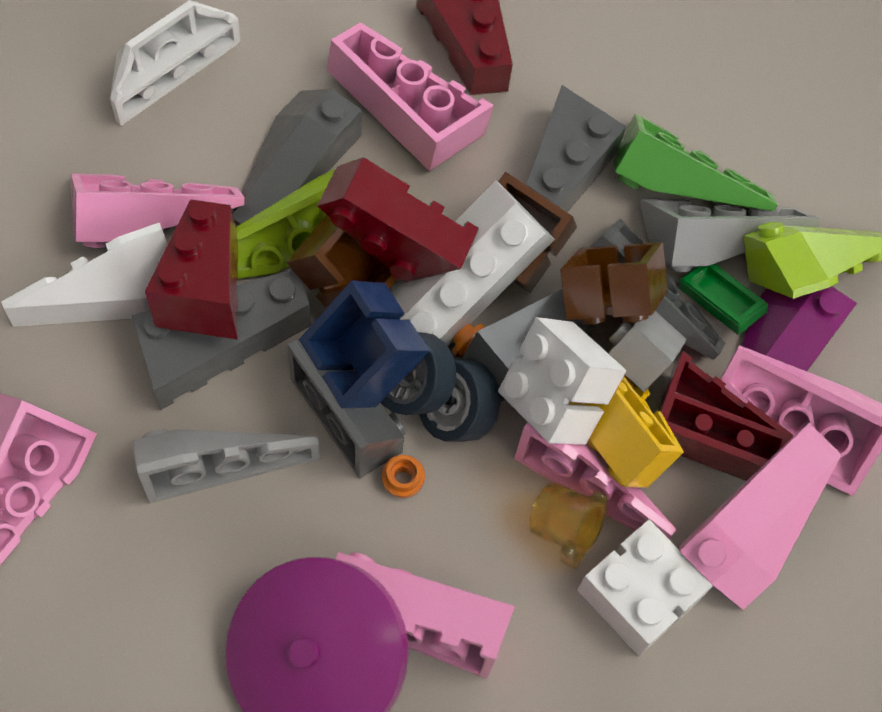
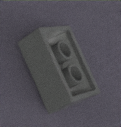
[287,339,406,479]

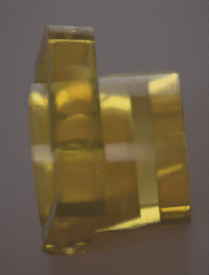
[529,482,608,569]

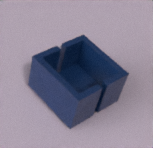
[299,281,430,408]

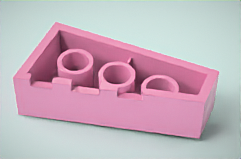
[327,22,494,171]
[336,552,515,679]

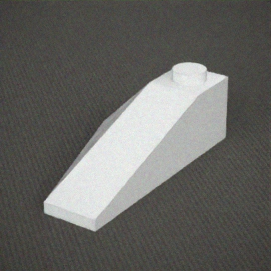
[1,223,168,327]

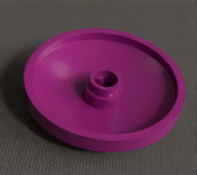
[226,557,408,712]

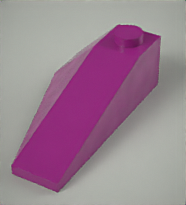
[741,286,857,371]

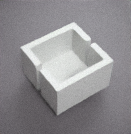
[498,317,627,445]
[577,519,713,657]

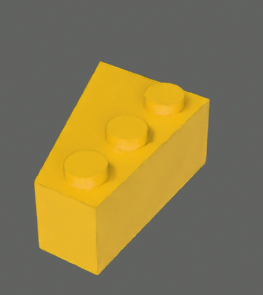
[568,375,684,487]

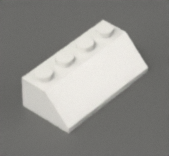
[390,180,555,347]

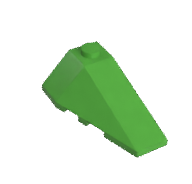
[614,113,778,211]

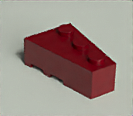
[416,0,513,95]
[317,157,479,283]
[145,199,238,340]
[658,351,793,481]

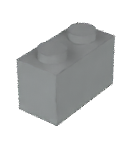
[608,311,687,392]

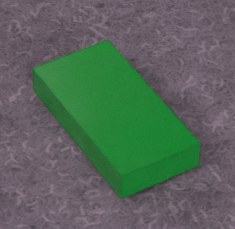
[679,264,768,335]

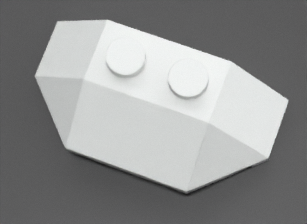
[110,0,241,126]

